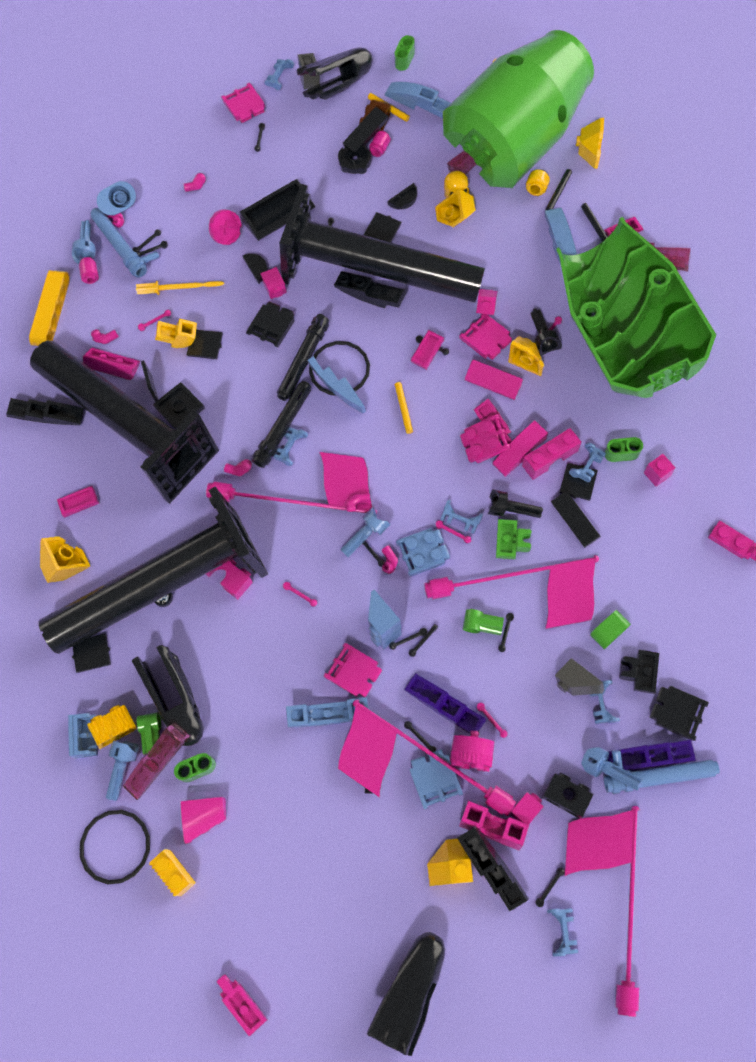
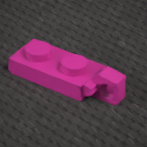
[473,399,512,444]
[708,520,756,561]
[216,974,268,1037]

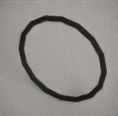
[309,341,370,396]
[79,810,150,884]

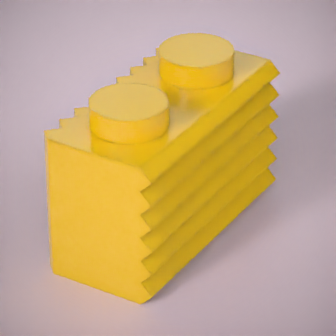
[87,705,137,749]
[149,849,196,896]

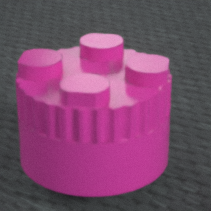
[450,731,495,772]

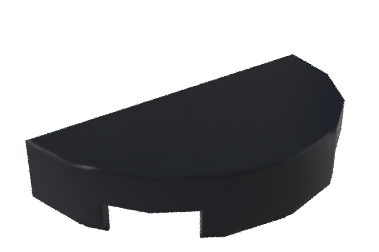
[387,183,417,210]
[242,253,268,284]

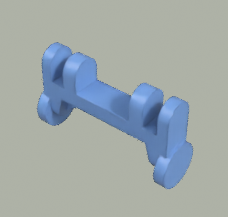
[264,59,294,90]
[273,427,308,466]
[569,442,606,482]
[440,500,483,534]
[589,680,620,724]
[547,909,578,957]

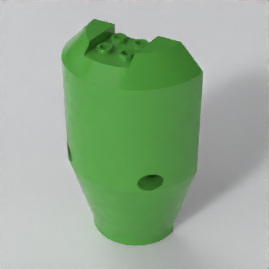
[443,30,594,188]
[556,217,717,398]

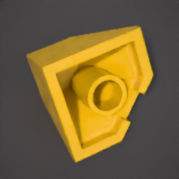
[576,118,604,169]
[435,189,476,227]
[508,336,544,376]
[40,536,90,583]
[427,839,473,886]

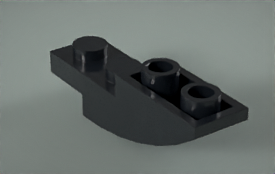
[334,271,406,308]

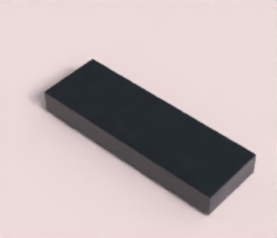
[343,107,389,155]
[551,491,601,548]

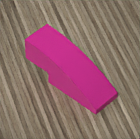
[492,420,548,477]

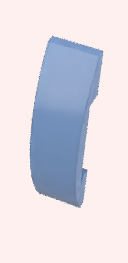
[286,697,368,727]

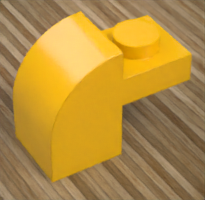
[155,319,197,348]

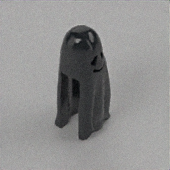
[297,47,373,100]
[132,645,204,746]
[367,932,445,1056]

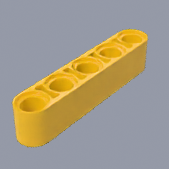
[29,270,70,346]

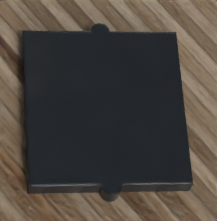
[363,212,402,243]
[186,330,223,359]
[141,360,158,402]
[559,462,598,501]
[72,634,111,673]

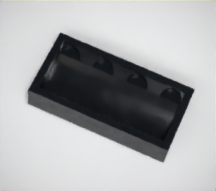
[240,179,315,241]

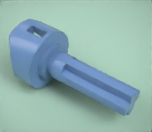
[71,220,96,264]
[340,507,390,558]
[105,741,139,801]
[581,747,643,791]

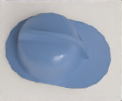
[97,181,136,216]

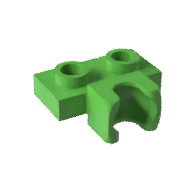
[496,519,532,559]

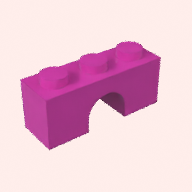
[522,428,581,480]
[205,559,253,600]
[459,801,529,851]

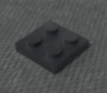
[153,382,205,429]

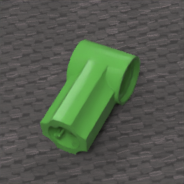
[462,609,504,636]
[137,712,162,755]

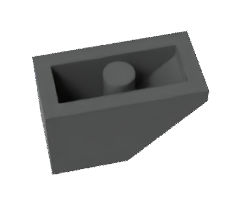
[297,53,320,90]
[555,658,605,696]

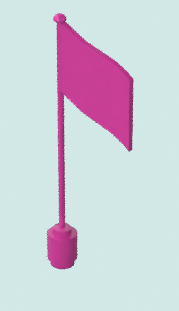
[206,452,377,514]
[424,555,599,629]
[338,700,517,816]
[565,806,640,1017]

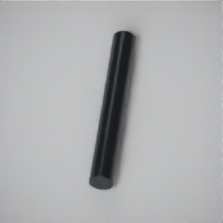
[546,169,572,210]
[581,203,608,242]

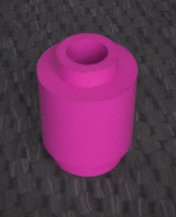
[369,131,391,157]
[79,257,99,284]

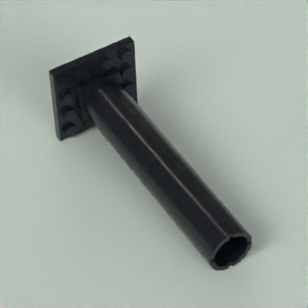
[279,184,485,303]
[30,340,219,504]
[38,486,268,654]

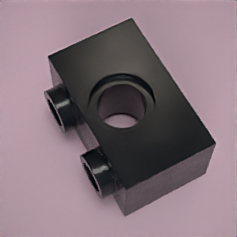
[542,773,594,819]

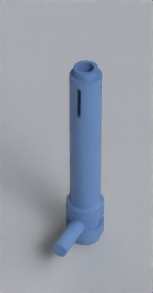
[91,208,159,278]
[603,750,720,794]

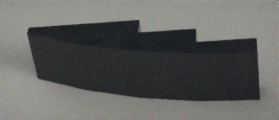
[6,398,84,425]
[457,826,529,912]

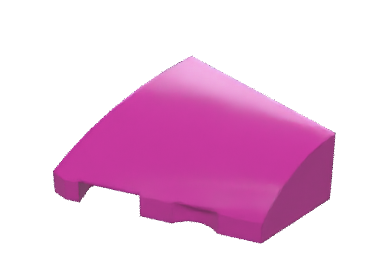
[181,797,226,844]

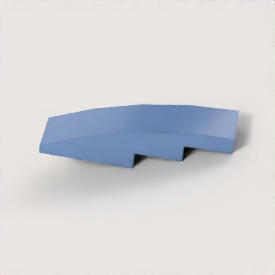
[545,208,577,265]
[308,356,366,413]

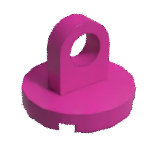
[209,209,241,245]

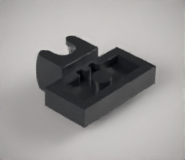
[619,650,660,694]

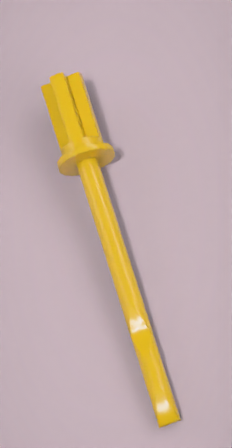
[136,281,224,295]

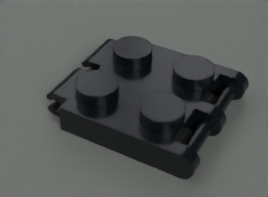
[246,301,294,348]
[649,686,709,741]

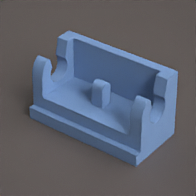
[68,713,98,759]

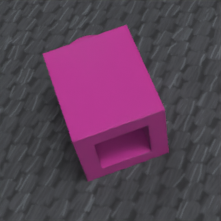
[260,267,287,299]
[476,289,497,315]
[644,454,676,487]
[510,792,544,825]

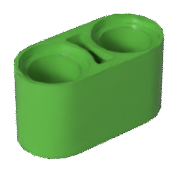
[394,35,415,71]
[605,437,643,462]
[590,610,631,649]
[174,753,216,782]

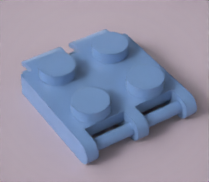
[396,528,450,577]
[409,749,463,810]

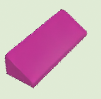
[83,348,140,380]
[465,360,523,400]

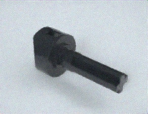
[530,309,562,356]
[488,489,543,518]

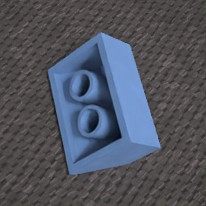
[368,590,402,650]

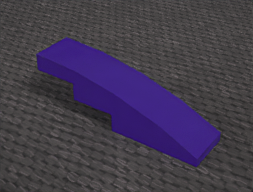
[404,673,486,734]
[607,740,696,771]

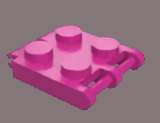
[221,82,265,123]
[459,314,512,360]
[460,414,511,464]
[323,643,382,698]

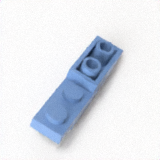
[384,82,451,118]

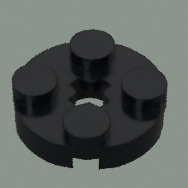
[338,145,372,174]

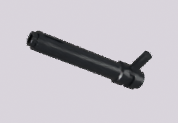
[277,314,329,401]
[252,381,311,468]

